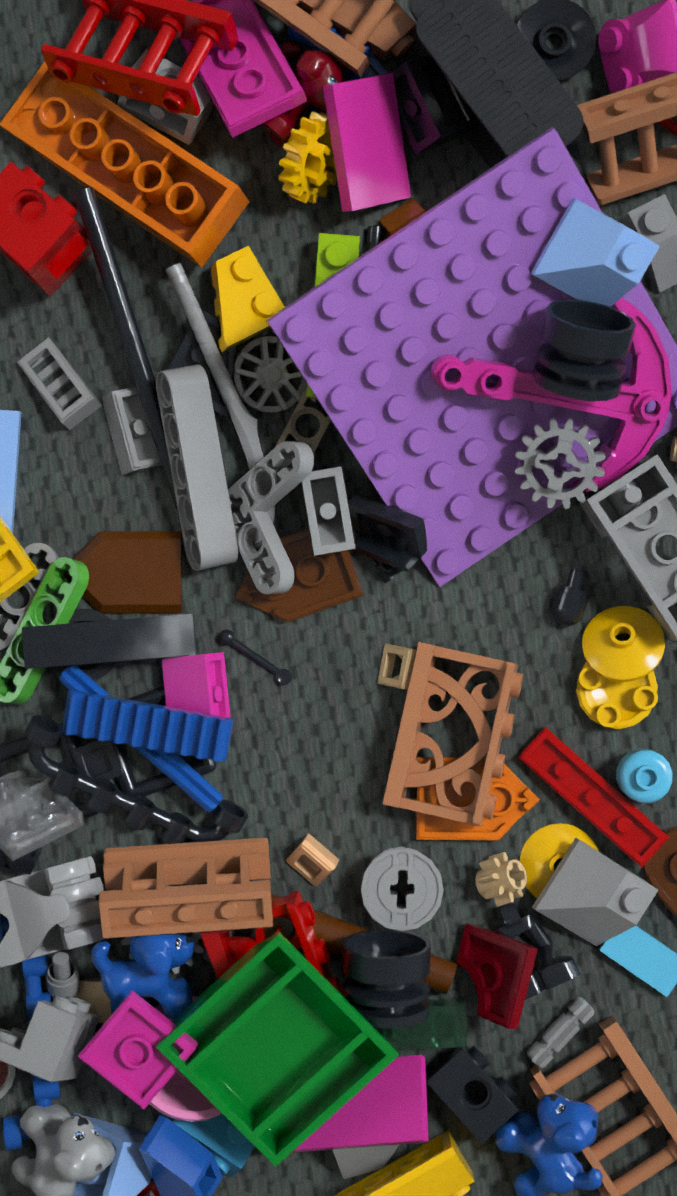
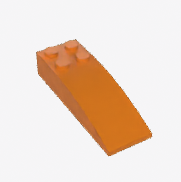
[0,61,249,268]

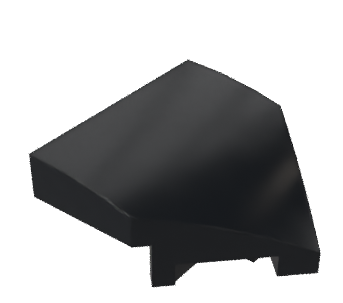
[348,493,427,583]

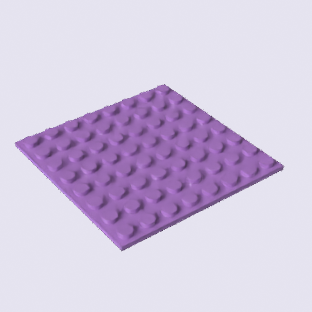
[267,127,677,587]

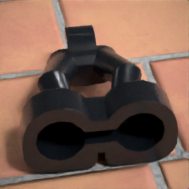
[495,903,580,1000]

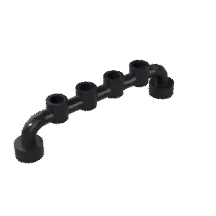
[25,715,248,844]

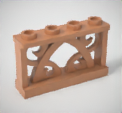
[383,642,524,826]

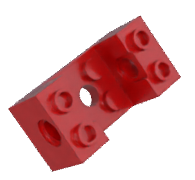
[0,162,92,297]

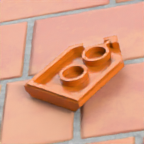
[416,757,540,841]

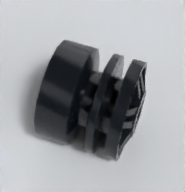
[532,300,636,401]
[342,930,431,1028]

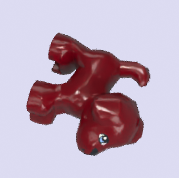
[251,42,345,152]

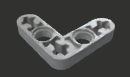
[228,442,314,594]

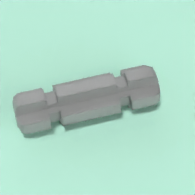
[527,997,594,1068]

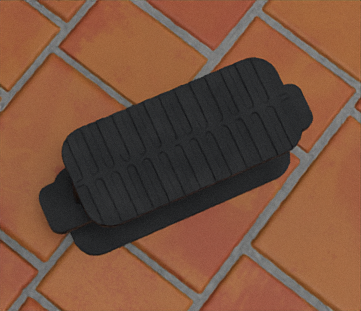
[407,0,583,174]

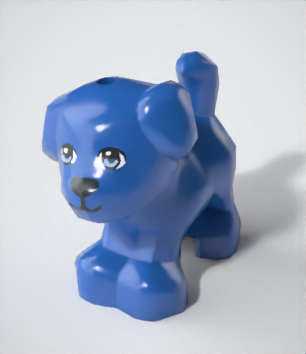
[91,933,194,1019]
[496,1093,602,1196]

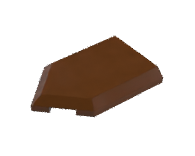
[235,528,364,623]
[64,531,182,613]

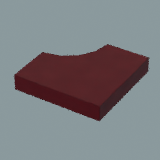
[456,923,538,1029]

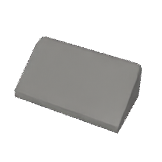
[101,387,161,476]

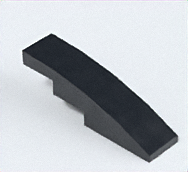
[22,614,197,669]

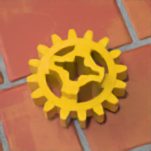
[279,111,337,203]

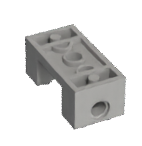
[580,454,677,641]
[0,995,101,1082]

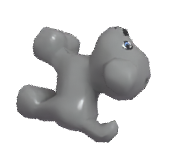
[12,1104,115,1196]

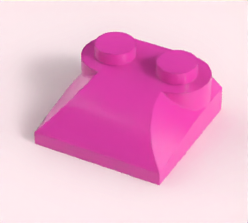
[598,0,677,94]

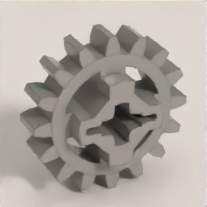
[515,417,605,509]

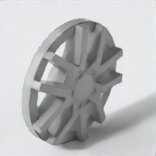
[232,336,307,413]

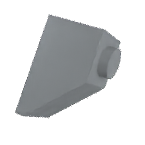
[622,194,677,293]
[301,466,355,556]

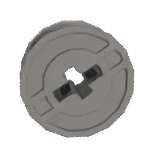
[361,847,444,931]

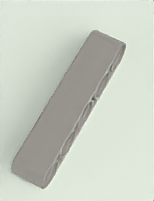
[156,364,238,571]

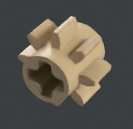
[475,852,527,907]

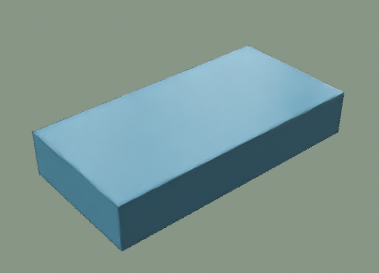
[598,926,677,997]

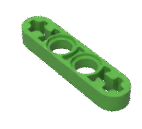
[0,557,89,705]

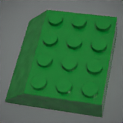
[156,932,399,1167]

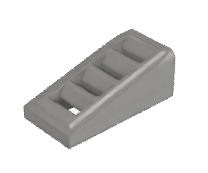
[17,337,102,430]

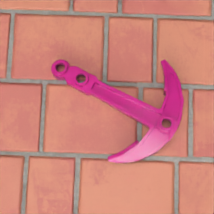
[431,298,672,493]

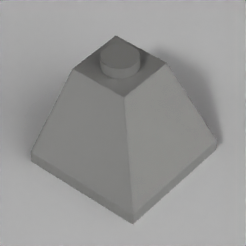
[532,838,658,946]

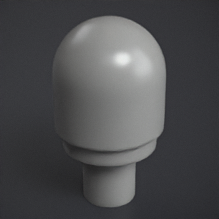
[46,952,80,999]

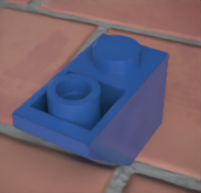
[139,1115,223,1196]

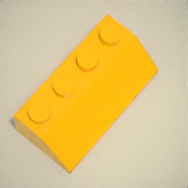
[333,1130,475,1196]

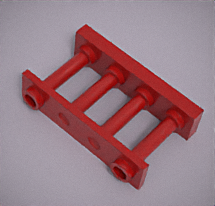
[41,0,239,117]

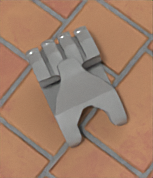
[0,856,107,967]

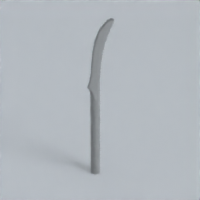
[166,263,276,544]

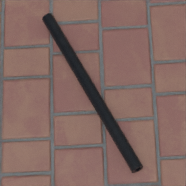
[73,187,178,509]

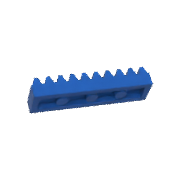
[62,689,234,762]

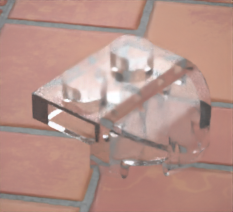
[0,771,84,861]

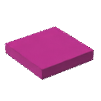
[78,990,198,1109]

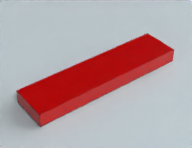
[518,727,669,868]

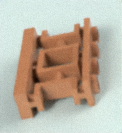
[99,838,273,938]

